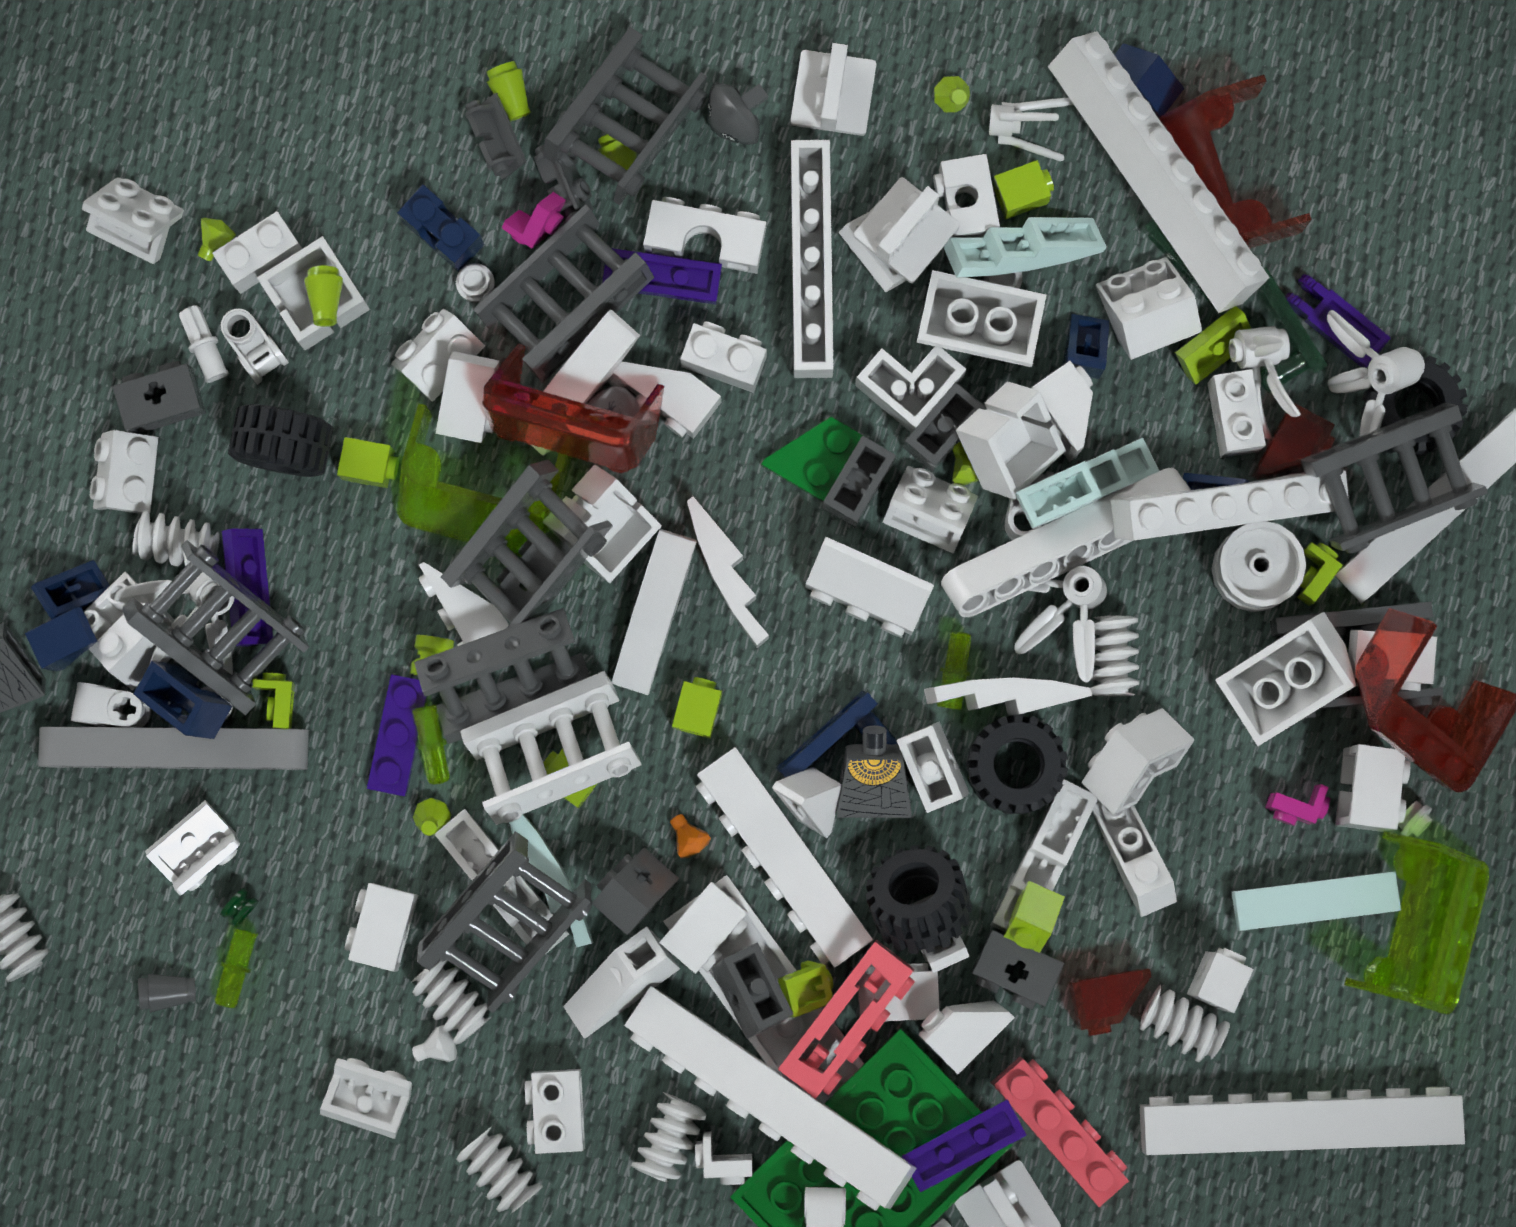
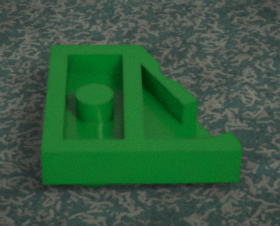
[761,417,864,502]

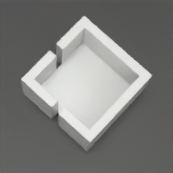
[257,236,370,350]
[956,381,1066,500]
[543,464,662,583]
[1335,744,1410,832]

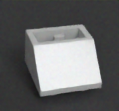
[1096,257,1202,360]
[84,572,174,690]

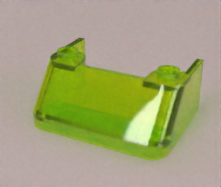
[397,403,573,557]
[1344,831,1489,1015]

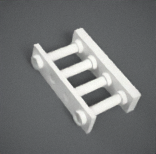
[460,671,642,825]

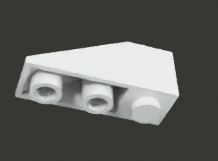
[607,362,722,439]
[418,562,509,646]
[1092,800,1177,917]
[563,926,680,1038]

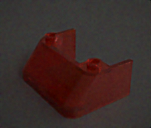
[1158,74,1312,249]
[482,344,665,473]
[1356,608,1516,792]

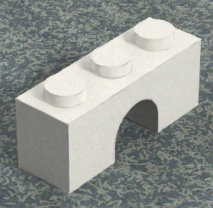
[643,197,766,274]

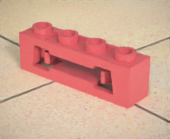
[778,940,915,1099]

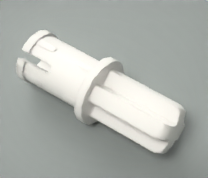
[179,305,229,383]

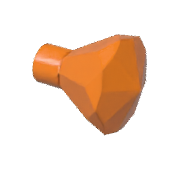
[670,814,711,859]

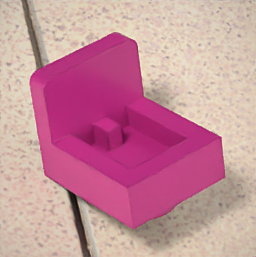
[502,192,566,248]
[1265,784,1331,826]

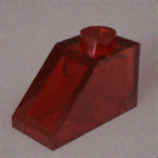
[1252,403,1335,479]
[1068,968,1151,1036]

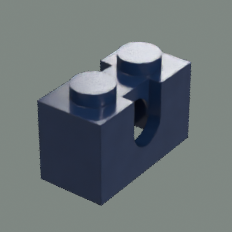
[397,185,485,272]
[133,661,233,739]

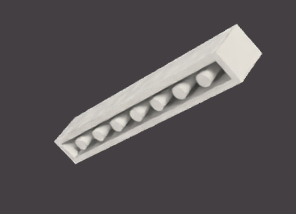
[1048,31,1270,313]
[624,986,917,1210]
[1140,1087,1465,1155]

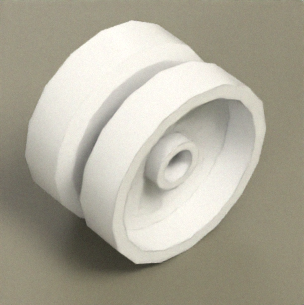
[1211,521,1306,612]

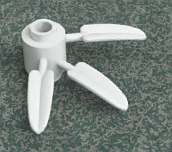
[1327,310,1425,436]
[1229,326,1301,440]
[1014,566,1107,683]
[115,572,235,675]

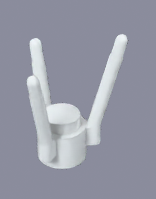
[989,98,1074,161]

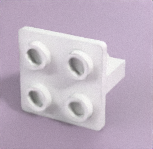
[791,43,876,136]
[82,177,184,264]
[854,177,960,283]
[882,466,978,553]
[954,1160,1061,1227]

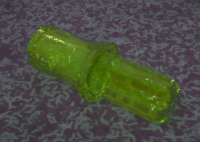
[937,631,971,710]
[412,705,450,785]
[214,928,258,1008]

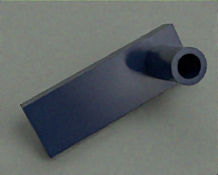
[776,691,898,778]

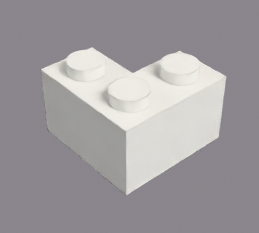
[855,347,966,433]
[1081,708,1195,815]

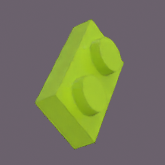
[1175,306,1251,385]

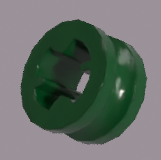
[220,888,259,927]

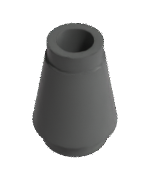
[138,973,196,1013]

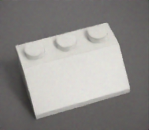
[917,270,1046,367]
[805,537,934,638]
[1215,612,1356,746]

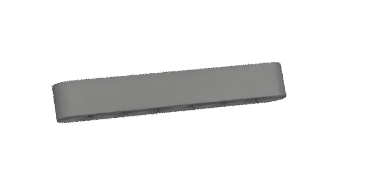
[38,727,309,770]

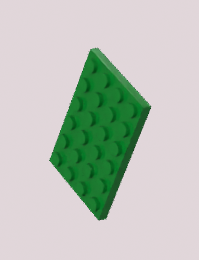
[730,1028,1013,1227]

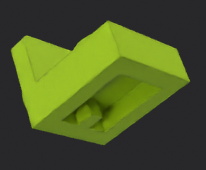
[1297,542,1343,606]
[252,673,295,729]
[778,960,833,1018]

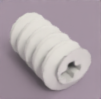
[133,510,220,567]
[1091,616,1139,696]
[0,893,50,982]
[411,960,493,1045]
[1140,985,1230,1062]
[631,1092,707,1182]
[456,1125,543,1213]

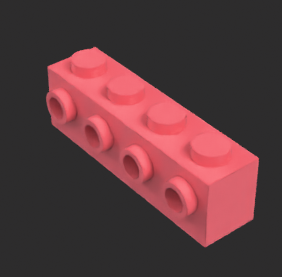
[990,1057,1129,1207]

